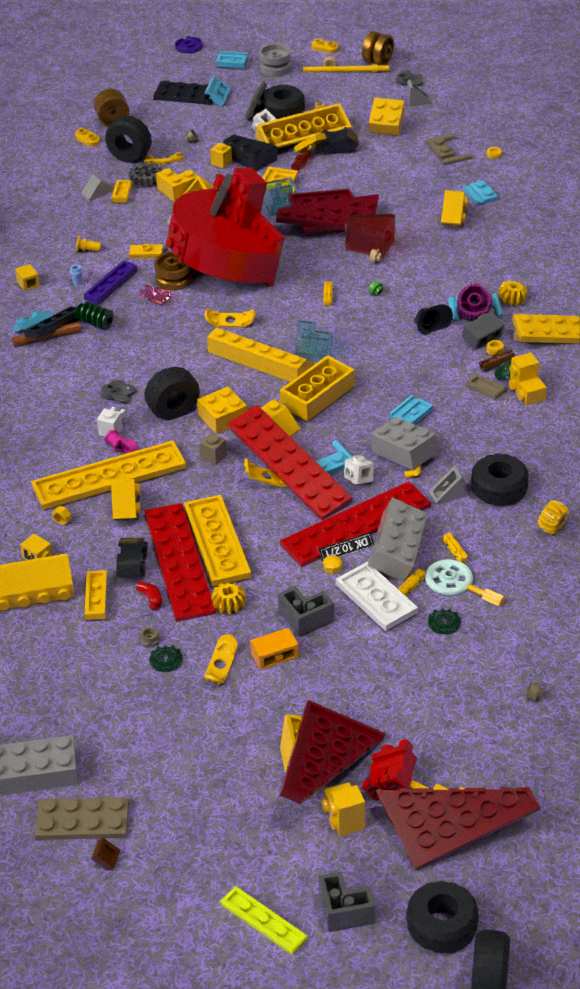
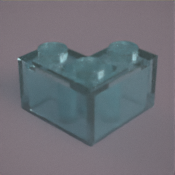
[263,177,296,216]
[295,320,333,360]

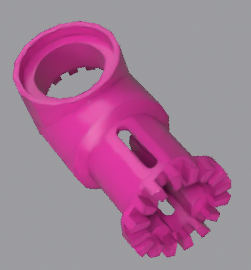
[104,429,139,454]

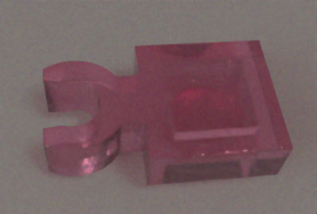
[140,285,171,306]

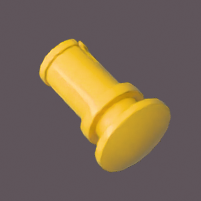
[76,236,101,252]

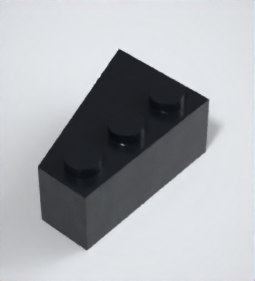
[223,134,277,172]

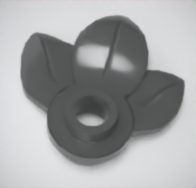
[396,70,423,85]
[101,380,137,402]

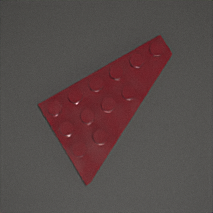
[276,194,379,234]
[280,700,386,804]
[376,787,540,870]

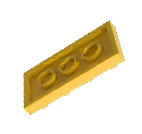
[512,314,580,344]

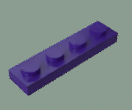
[84,260,137,305]

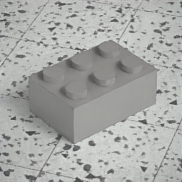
[370,417,439,470]

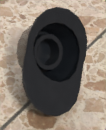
[413,304,453,335]

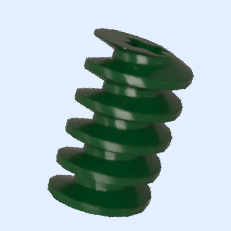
[75,301,114,330]

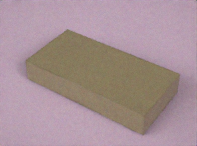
[466,374,506,400]

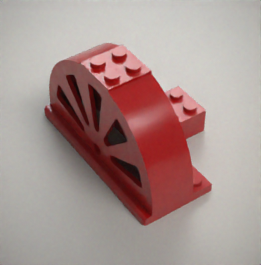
[166,167,285,287]

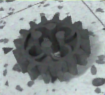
[129,162,162,186]

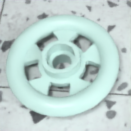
[425,559,473,596]

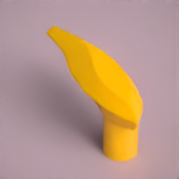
[404,464,422,479]

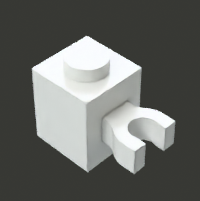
[97,407,125,437]

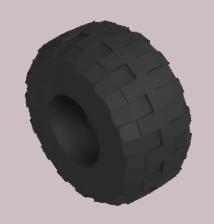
[261,85,305,119]
[105,115,152,162]
[144,367,200,420]
[471,453,529,506]
[406,881,479,953]
[471,929,510,989]

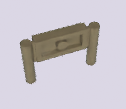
[425,133,472,165]

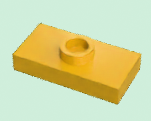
[294,133,326,152]
[111,180,133,203]
[129,244,163,259]

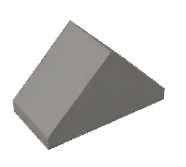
[407,79,432,106]
[81,174,114,201]
[429,465,464,504]

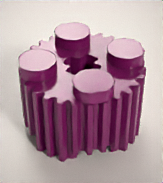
[457,283,492,321]

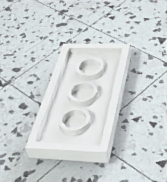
[336,562,418,631]

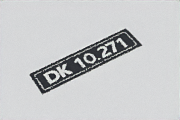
[319,532,374,562]

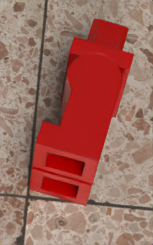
[362,739,417,801]

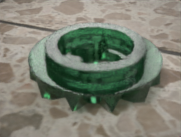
[494,360,511,380]
[428,607,461,634]
[149,644,183,672]

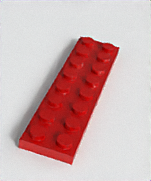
[228,405,352,520]
[280,481,431,568]
[144,503,216,622]

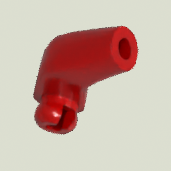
[136,581,162,610]

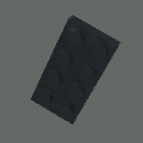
[153,81,212,105]

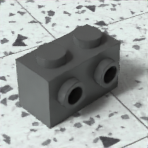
[462,311,505,349]

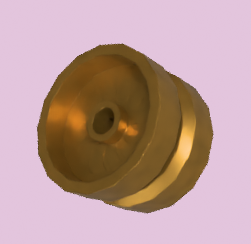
[362,31,394,66]
[93,89,130,127]
[154,252,192,291]

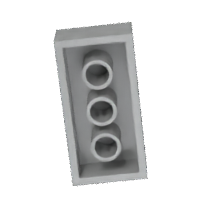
[367,498,428,581]
[0,735,78,796]

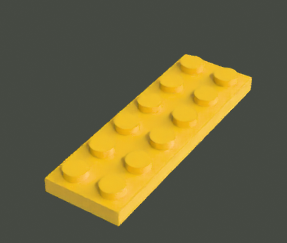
[184,495,251,586]

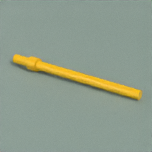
[303,64,389,73]

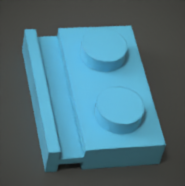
[216,51,248,68]
[205,75,231,106]
[463,180,498,206]
[12,309,53,332]
[390,395,433,425]

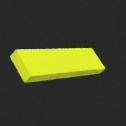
[220,886,308,955]

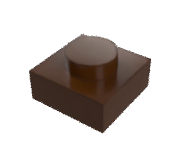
[91,838,120,871]

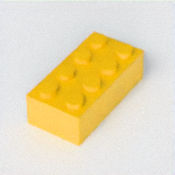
[280,355,355,422]

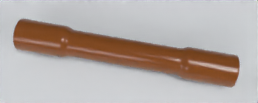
[12,322,81,347]

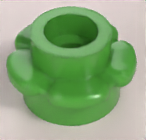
[368,280,384,296]

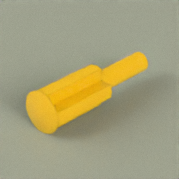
[467,584,506,607]

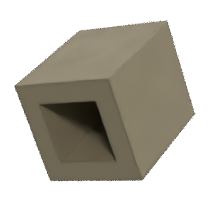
[200,433,227,465]

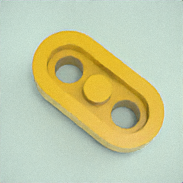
[311,39,338,53]
[75,128,100,147]

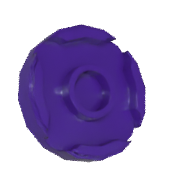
[175,36,203,54]

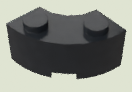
[316,127,359,154]
[116,538,148,577]

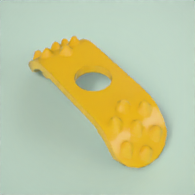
[205,309,256,327]
[244,458,287,487]
[204,634,238,685]

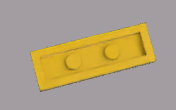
[84,570,107,620]

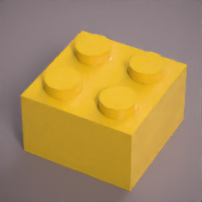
[369,97,405,135]
[197,386,247,434]

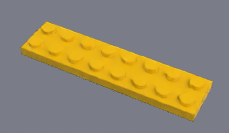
[31,440,186,510]

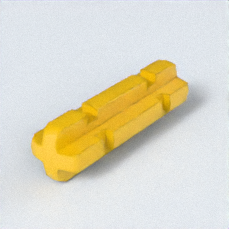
[323,281,333,306]
[443,532,468,563]
[397,569,426,596]

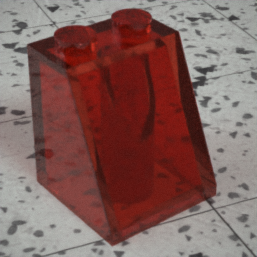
[345,214,395,258]

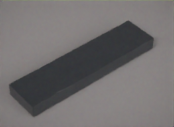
[24,306,77,339]

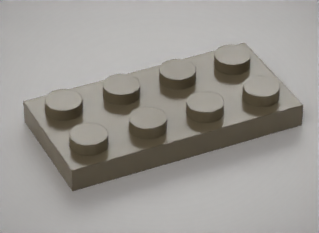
[35,797,129,840]

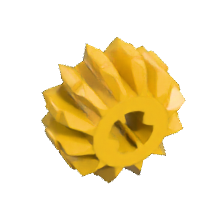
[498,280,528,306]
[538,500,569,534]
[211,582,246,615]

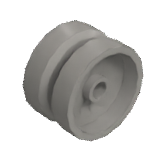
[259,43,291,77]

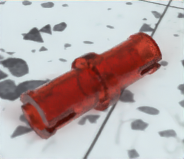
[291,149,311,171]

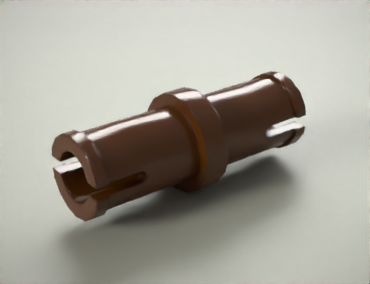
[479,349,515,372]

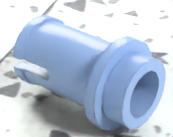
[70,264,83,286]

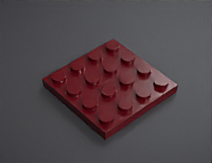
[288,188,353,235]

